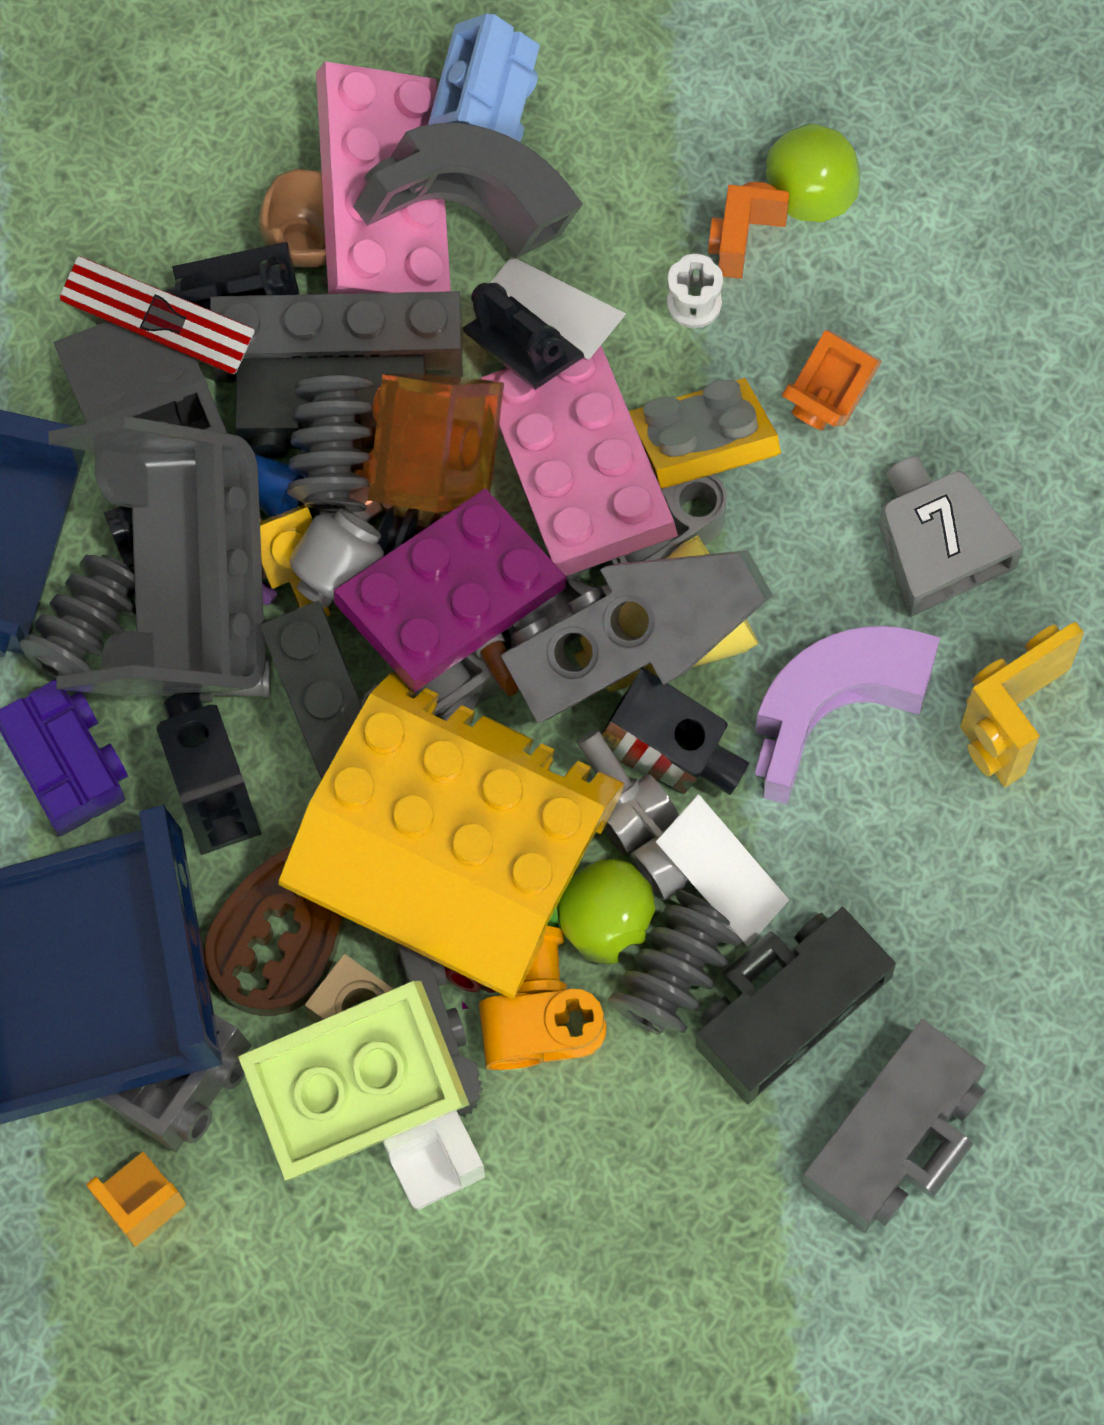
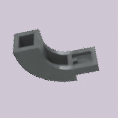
[353,123,583,258]

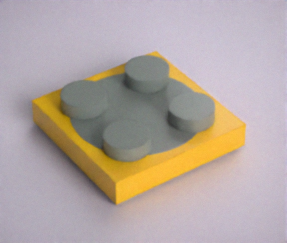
[629,378,781,489]

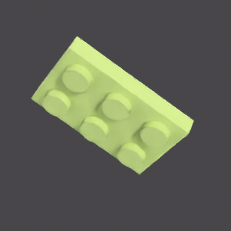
[238,981,469,1180]

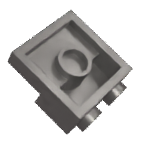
[96,1014,252,1153]

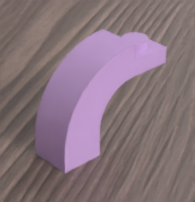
[755,626,940,805]

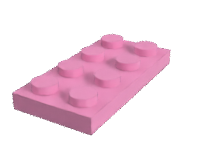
[316,61,451,294]
[481,346,678,576]

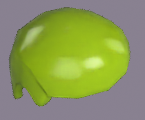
[765,123,860,222]
[557,859,655,965]

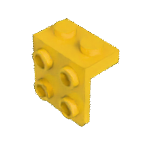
[960,622,1084,787]

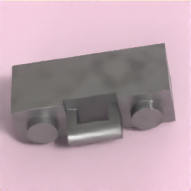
[801,1019,987,1233]

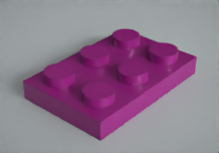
[334,488,566,693]

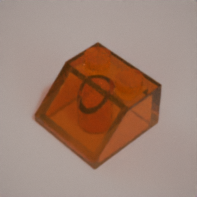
[365,373,504,513]

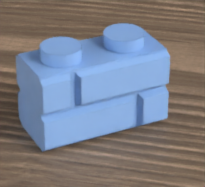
[428,13,540,142]

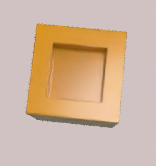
[85,1151,186,1247]

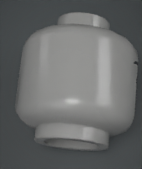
[289,509,384,608]

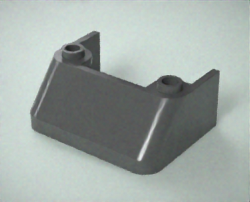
[48,416,265,696]

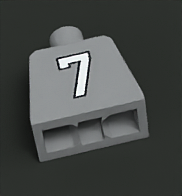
[879,456,1022,617]

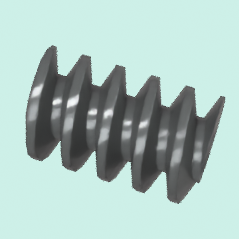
[287,375,375,512]
[19,554,136,693]
[608,889,742,1035]

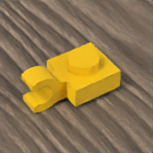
[260,504,331,616]

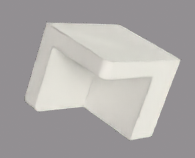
[383,1111,486,1210]

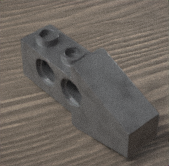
[501,550,773,724]

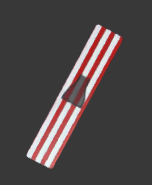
[60,256,254,374]

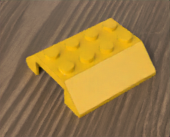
[279,672,625,1000]

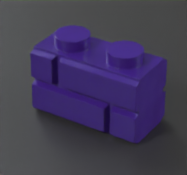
[0,680,129,837]

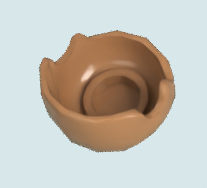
[258,168,327,268]

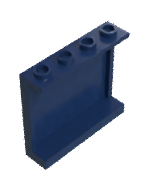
[0,805,223,1125]

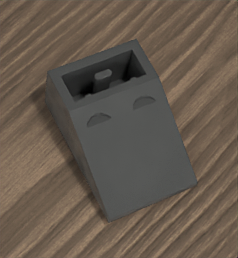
[53,321,227,434]

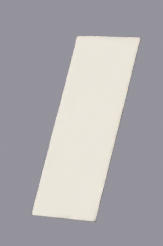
[490,257,626,360]
[656,794,789,947]

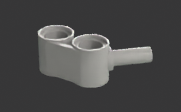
[576,729,691,901]

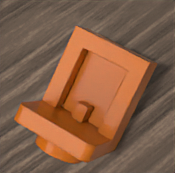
[708,182,789,279]
[782,330,882,431]

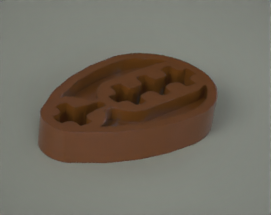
[205,845,344,1016]

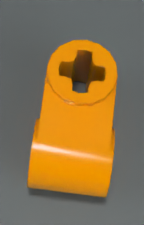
[478,989,607,1070]

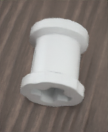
[667,254,723,329]

